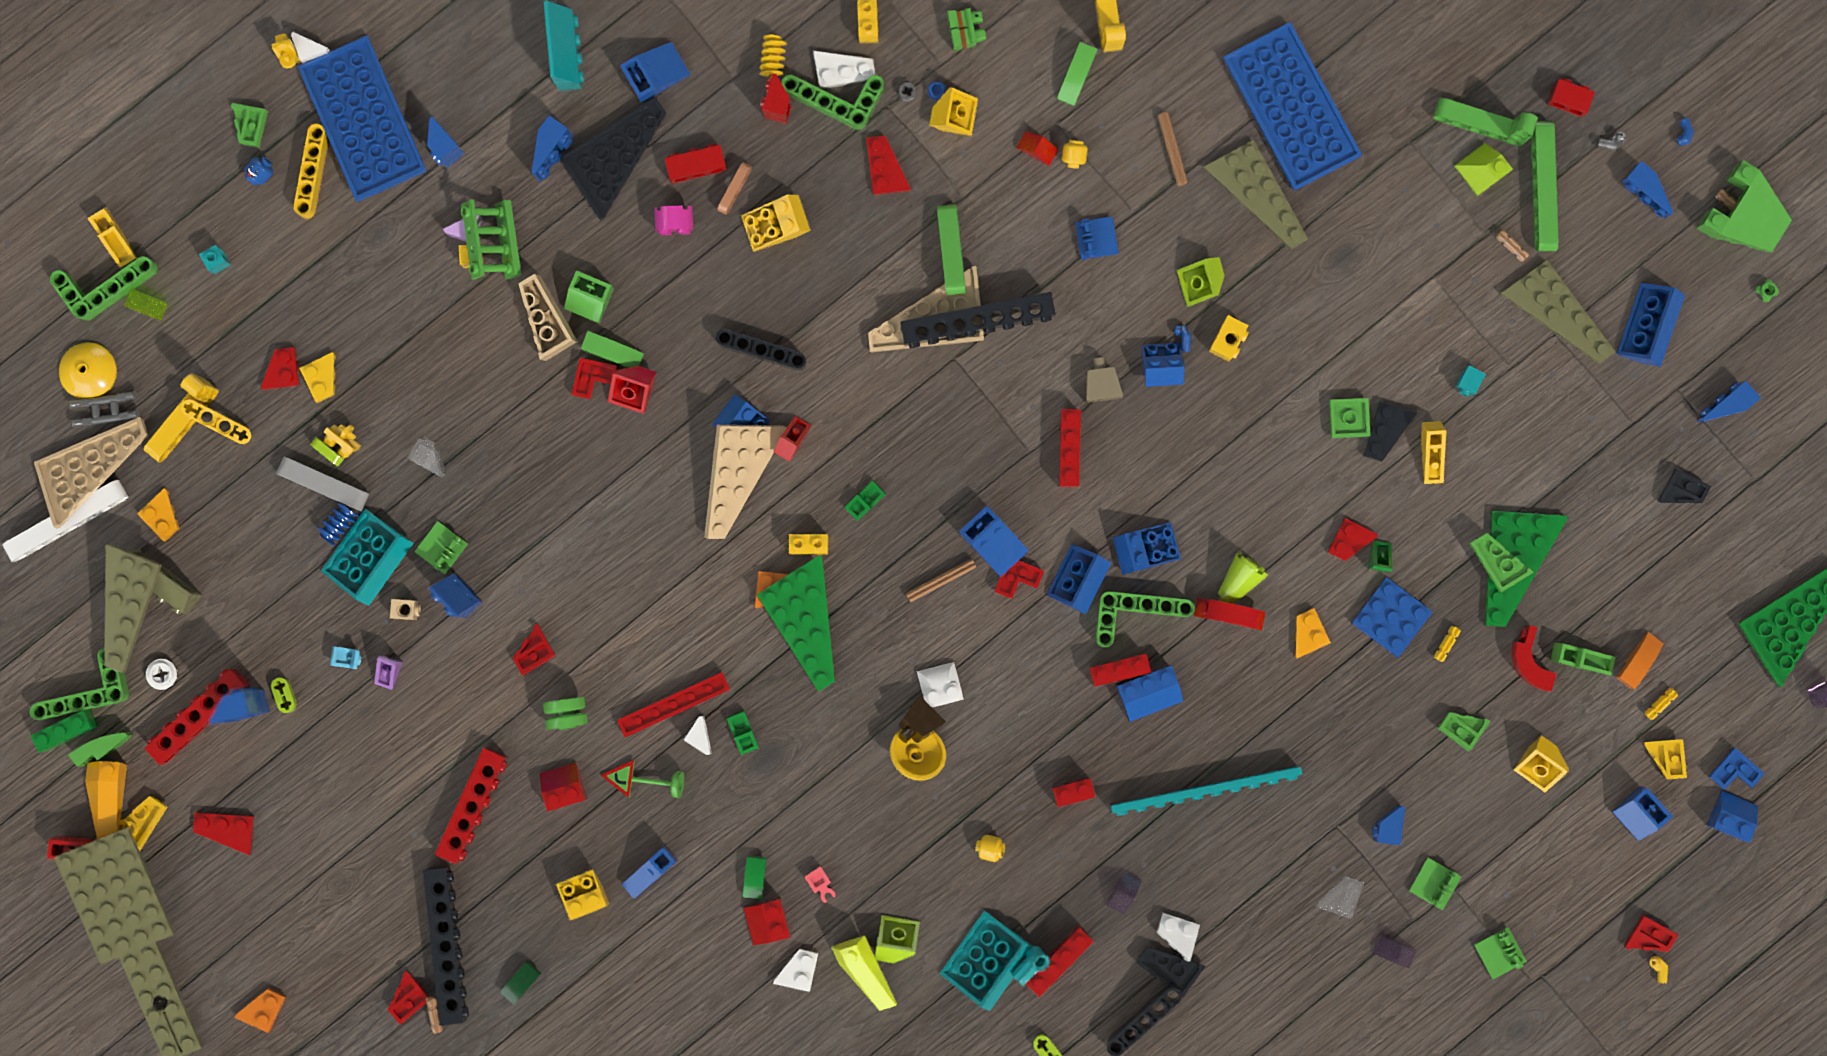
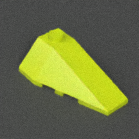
[831,935,897,1010]

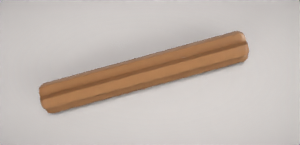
[1158,112,1187,186]
[906,559,976,602]

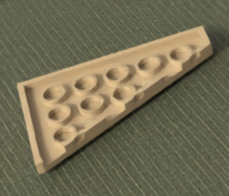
[868,266,984,353]
[34,417,148,529]
[704,424,787,539]

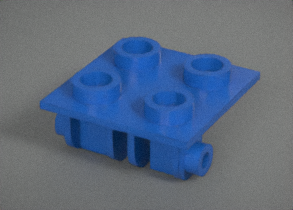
[1075,217,1119,260]

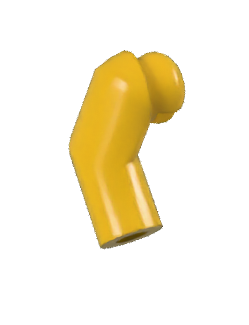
[1649,956,1668,983]

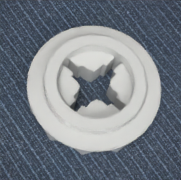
[146,659,178,690]

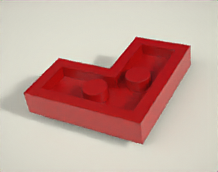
[571,358,618,400]
[994,561,1044,599]

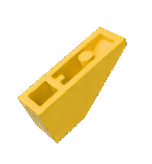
[1421,421,1446,484]

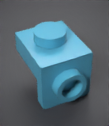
[330,646,361,669]

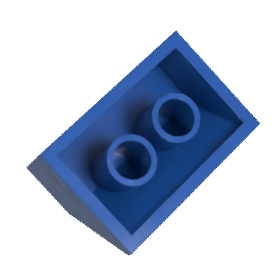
[1047,544,1111,614]
[1116,665,1183,722]

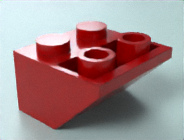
[760,73,792,124]

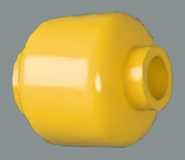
[1062,140,1088,168]
[975,835,1005,862]

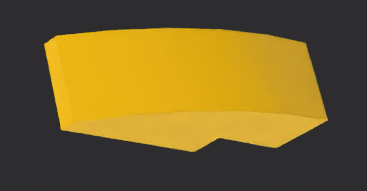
[88,207,137,268]

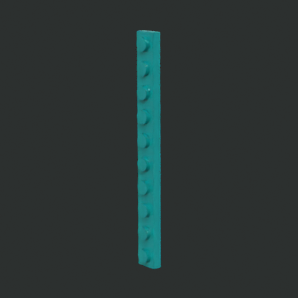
[1110,766,1302,816]

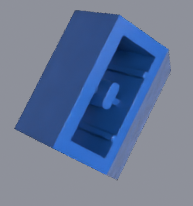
[1142,343,1184,387]
[712,394,770,429]
[1612,786,1673,841]

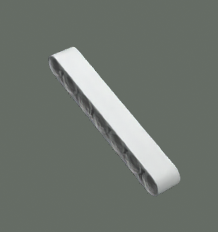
[2,480,128,562]

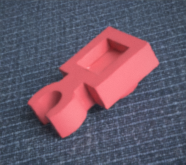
[804,866,836,903]

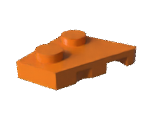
[234,988,287,1033]

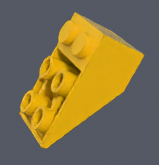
[741,194,811,251]

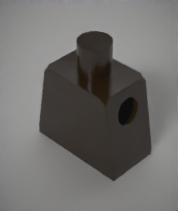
[898,696,946,743]

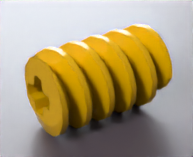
[759,35,787,77]

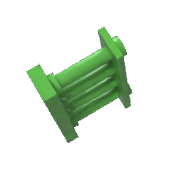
[461,200,521,280]

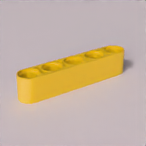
[294,124,329,219]

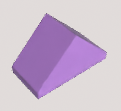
[374,655,403,690]

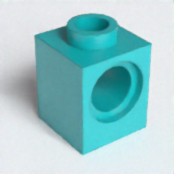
[199,245,231,274]
[1454,365,1486,397]

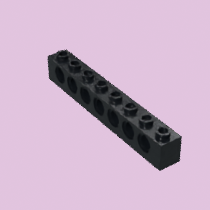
[900,292,1056,349]
[423,866,469,1026]

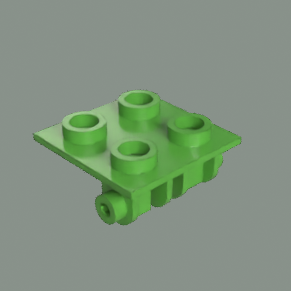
[415,521,468,574]
[1409,857,1461,910]
[1474,927,1527,980]

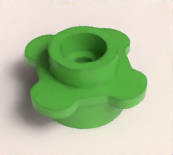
[1756,279,1779,302]

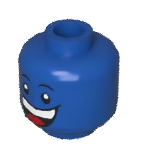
[244,157,273,185]

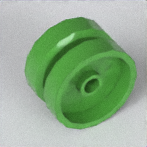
[542,697,589,730]

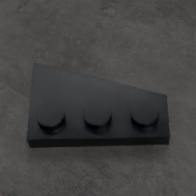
[1363,401,1417,462]
[1136,946,1206,997]

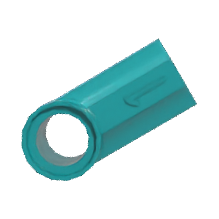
[1011,946,1050,985]

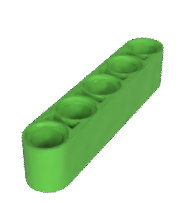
[937,204,966,296]

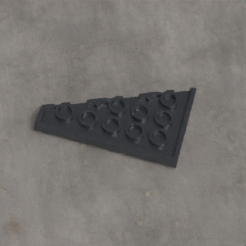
[560,97,667,221]

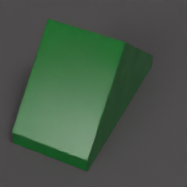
[1368,540,1393,573]

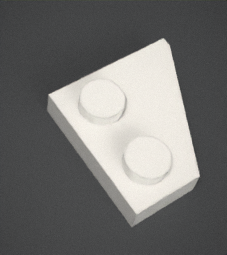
[1157,913,1200,962]
[773,949,818,992]

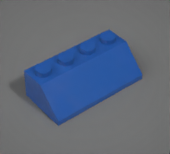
[1617,283,1685,367]
[209,687,270,724]

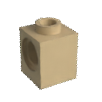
[390,599,421,620]

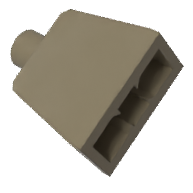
[1085,357,1123,403]

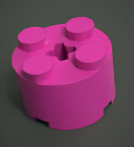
[654,206,694,236]

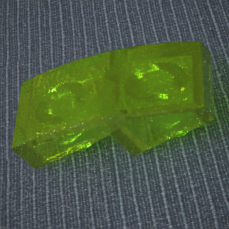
[124,288,168,321]

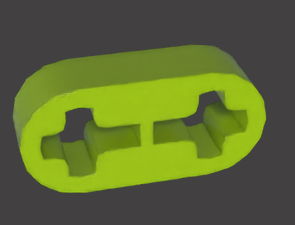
[310,437,344,466]
[271,678,297,713]
[1033,1034,1062,1056]

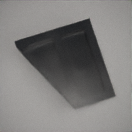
[1658,469,1711,503]

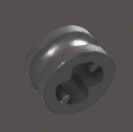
[899,83,916,101]

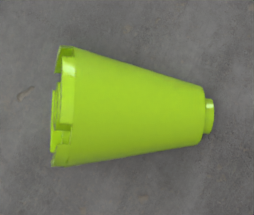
[1218,551,1269,604]

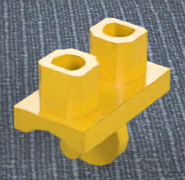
[271,34,301,68]
[323,424,361,459]

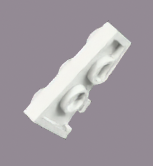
[813,51,875,89]

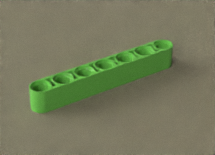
[1531,121,1558,251]

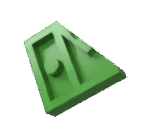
[231,103,268,148]
[1437,712,1490,751]

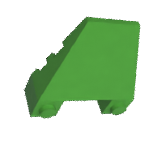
[1696,160,1792,253]

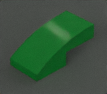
[844,480,887,521]
[726,710,759,755]
[743,856,766,899]

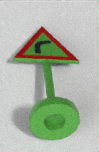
[600,760,684,798]

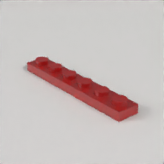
[617,672,731,738]

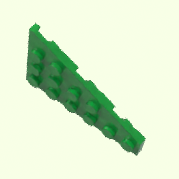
[1484,511,1567,627]
[757,555,835,692]
[1737,568,1827,687]

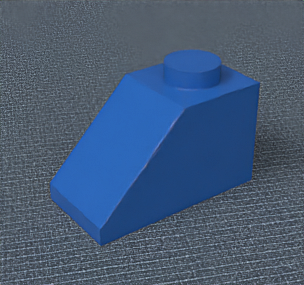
[1372,805,1405,846]

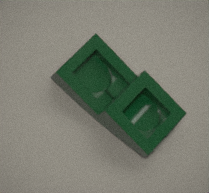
[500,961,541,1005]

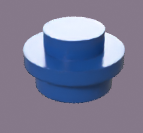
[928,81,947,101]

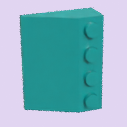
[544,1,584,91]
[321,509,414,606]
[939,911,1033,1011]

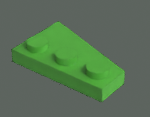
[1469,533,1534,593]

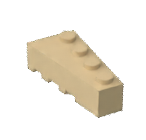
[518,274,578,361]

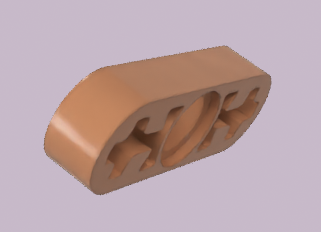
[717,162,752,215]

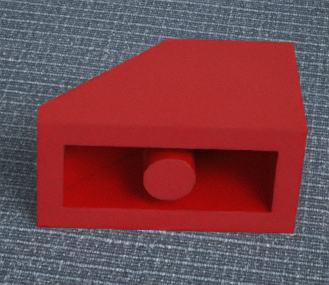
[774,416,812,461]

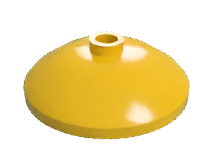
[59,342,117,399]
[890,729,946,780]

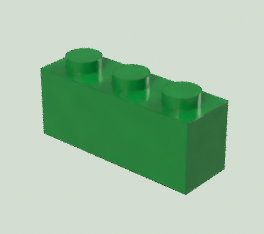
[30,710,99,753]

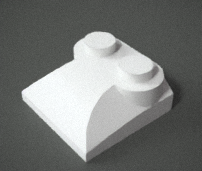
[917,662,963,707]

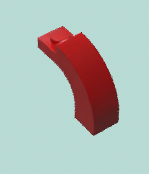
[1194,598,1266,631]
[1511,625,1557,692]

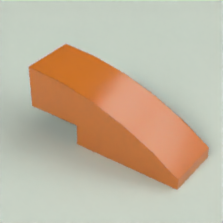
[1615,632,1664,689]

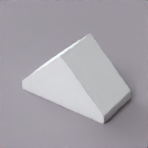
[291,32,331,64]
[684,716,712,755]

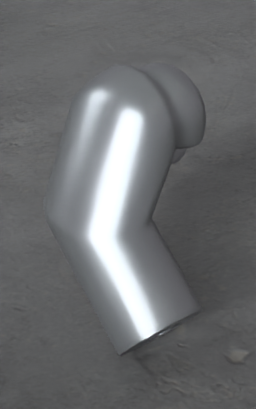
[1597,132,1626,151]

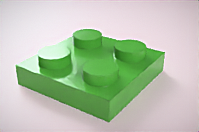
[1329,398,1370,438]

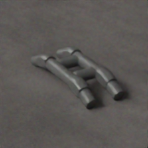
[69,391,140,427]

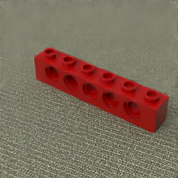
[144,669,251,765]
[435,747,508,864]

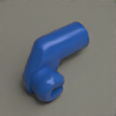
[1677,118,1694,146]
[1174,324,1191,352]

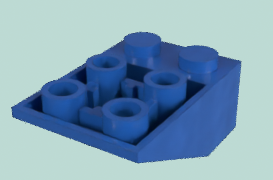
[620,42,691,103]
[532,115,573,182]
[959,506,1029,577]
[1112,522,1181,575]
[428,574,483,618]

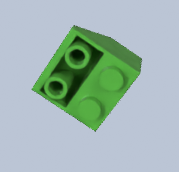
[564,271,614,324]

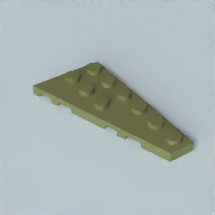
[1203,140,1309,250]
[1500,260,1615,364]
[105,543,162,673]

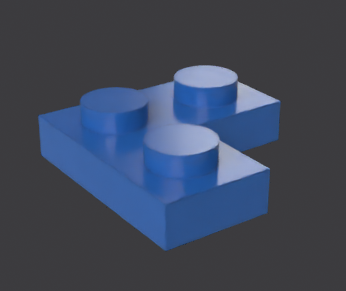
[1708,748,1765,790]

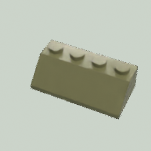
[127,549,202,614]

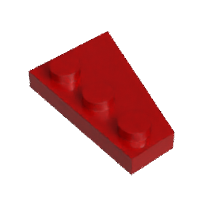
[193,812,254,855]

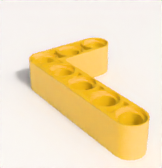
[1095,0,1126,52]
[144,373,219,463]

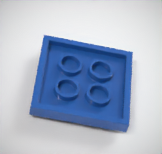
[1351,577,1432,658]

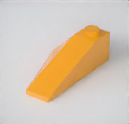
[85,761,127,839]

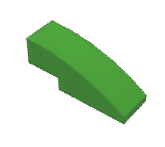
[1057,42,1097,106]
[581,331,644,368]
[1550,642,1616,676]
[68,732,133,767]

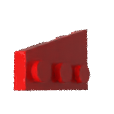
[867,136,911,195]

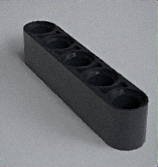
[716,329,807,371]
[1107,983,1182,1056]

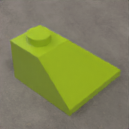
[1454,143,1513,196]
[1177,257,1225,307]
[875,915,920,963]

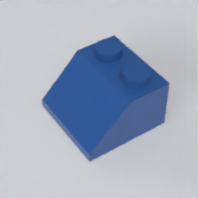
[427,117,464,168]
[1706,790,1758,843]

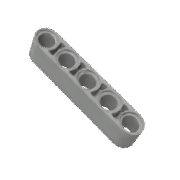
[276,456,369,511]

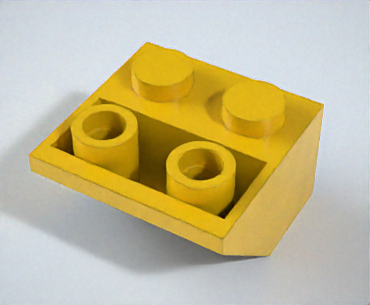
[556,870,609,921]

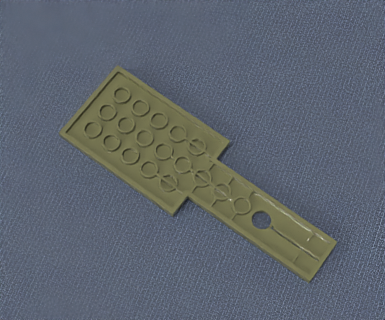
[54,827,203,1056]

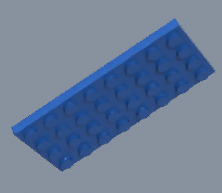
[1223,22,1362,191]
[298,36,427,202]

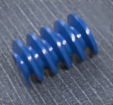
[317,503,359,546]

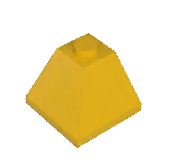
[929,88,978,136]
[1514,735,1569,792]

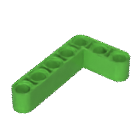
[781,75,884,130]
[1433,98,1538,145]
[50,257,158,321]
[1095,592,1194,647]
[30,648,129,720]

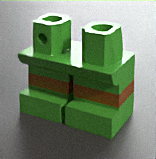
[947,8,986,51]

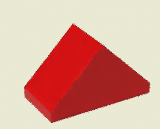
[1016,131,1058,166]

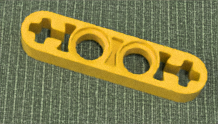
[180,399,252,444]

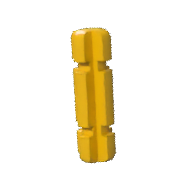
[1434,626,1461,662]
[1644,688,1678,720]

